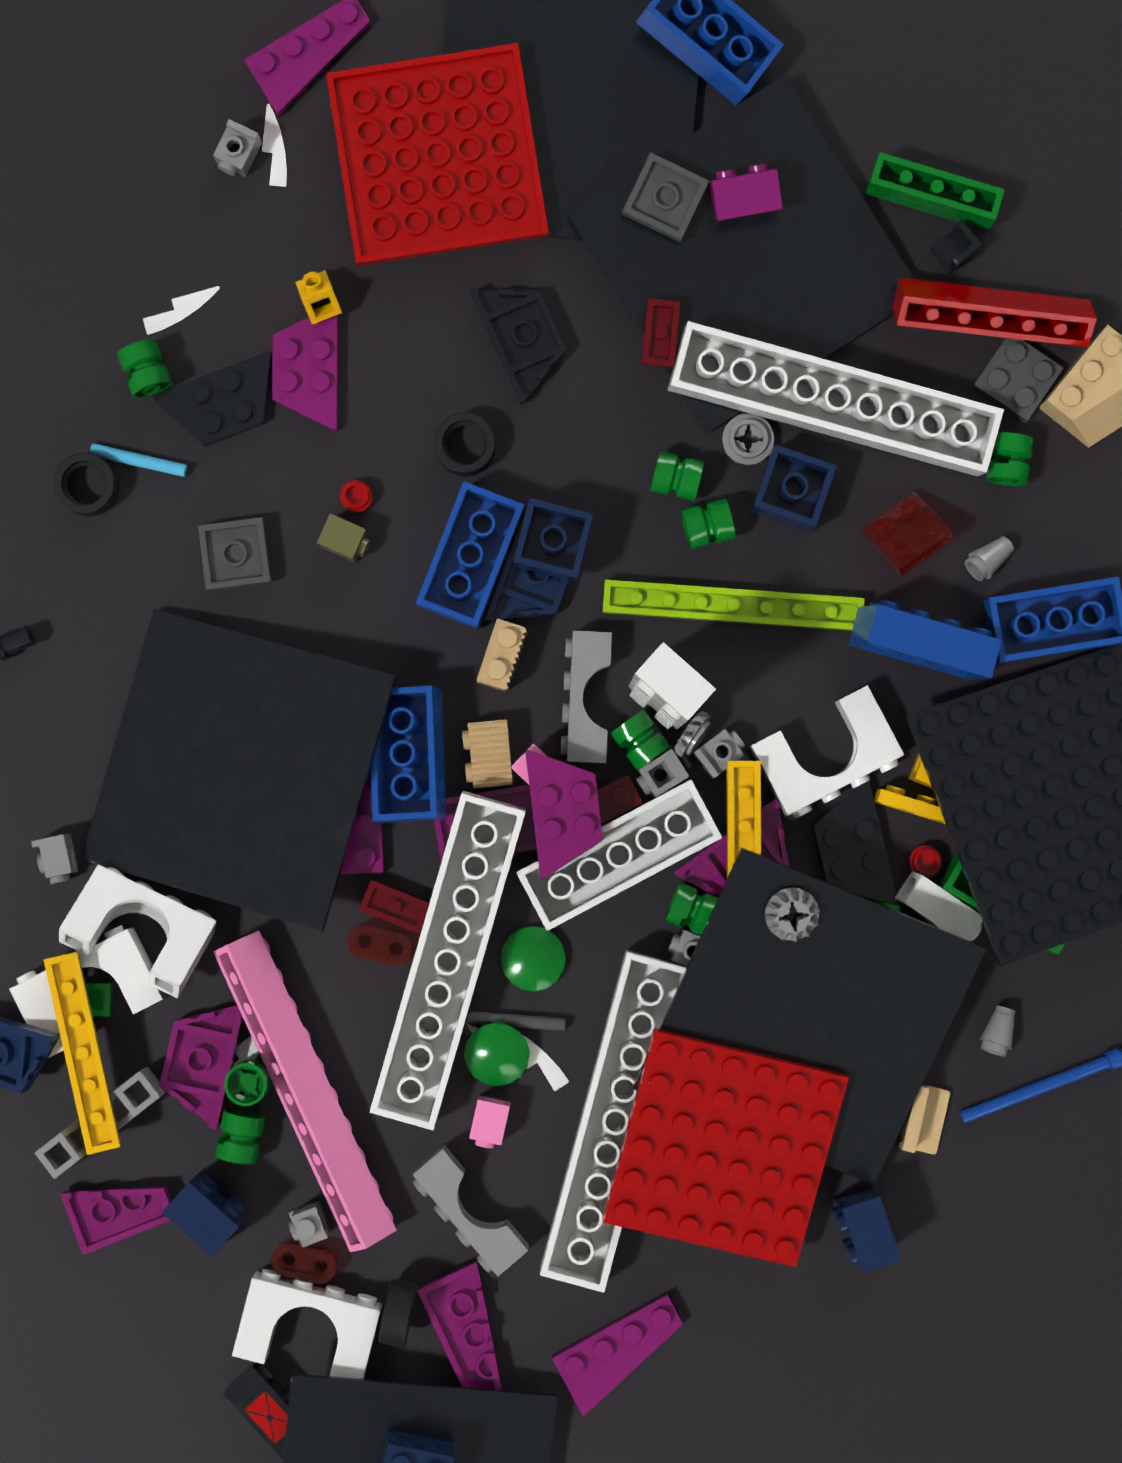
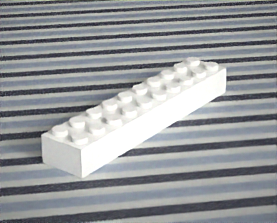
[667,321,1004,477]
[369,791,526,1130]
[540,950,687,1293]

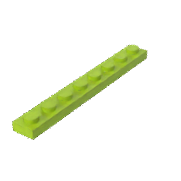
[602,580,865,631]

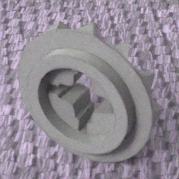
[722,413,774,466]
[675,711,711,759]
[765,887,820,942]

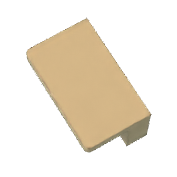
[897,1084,950,1155]

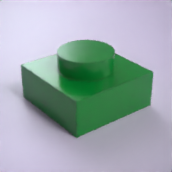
[85,982,113,1017]

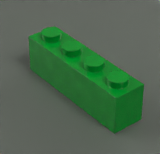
[865,152,1005,231]

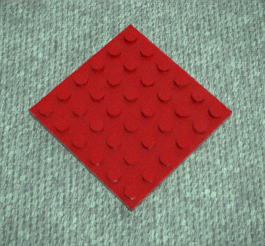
[326,43,549,267]
[602,1028,849,1267]

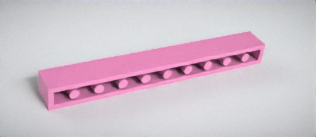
[213,930,397,1252]

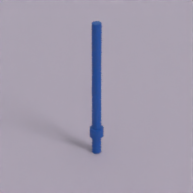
[959,1048,1122,1124]

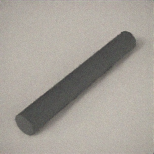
[467,1011,566,1031]

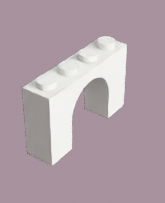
[749,685,904,818]
[59,864,216,998]
[895,871,983,941]
[9,925,169,1058]
[232,1269,383,1379]

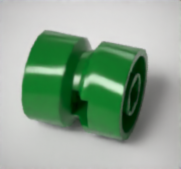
[117,339,173,398]
[985,432,1034,486]
[650,450,704,502]
[681,498,735,550]
[610,709,670,771]
[664,882,718,936]
[224,1058,273,1106]
[214,1109,266,1165]

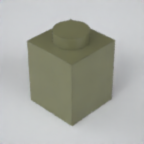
[317,514,371,563]

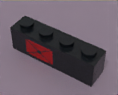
[223,1362,290,1459]

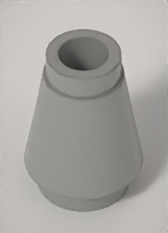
[965,536,1014,581]
[979,1006,1015,1057]

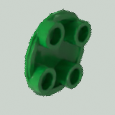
[501,926,566,991]
[464,1020,530,1086]

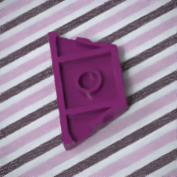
[272,314,339,431]
[525,750,603,879]
[674,798,790,897]
[159,1005,243,1130]

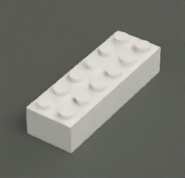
[628,642,716,730]
[516,780,722,931]

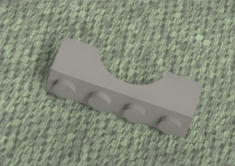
[561,631,612,764]
[35,1066,167,1179]
[413,1144,529,1276]

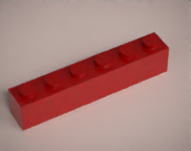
[892,278,1097,347]

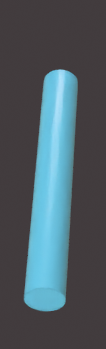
[90,443,188,477]

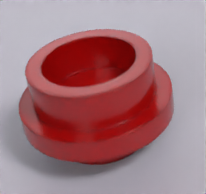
[340,480,373,513]
[909,845,942,878]

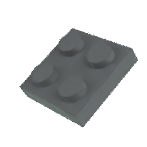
[622,152,709,242]
[972,338,1064,423]
[198,517,272,591]

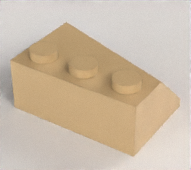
[1038,325,1122,448]

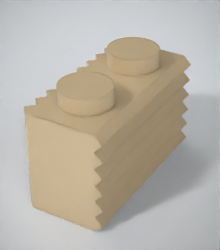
[476,619,527,692]
[462,719,513,789]

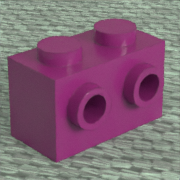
[709,163,783,221]

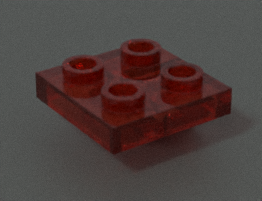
[862,491,955,576]

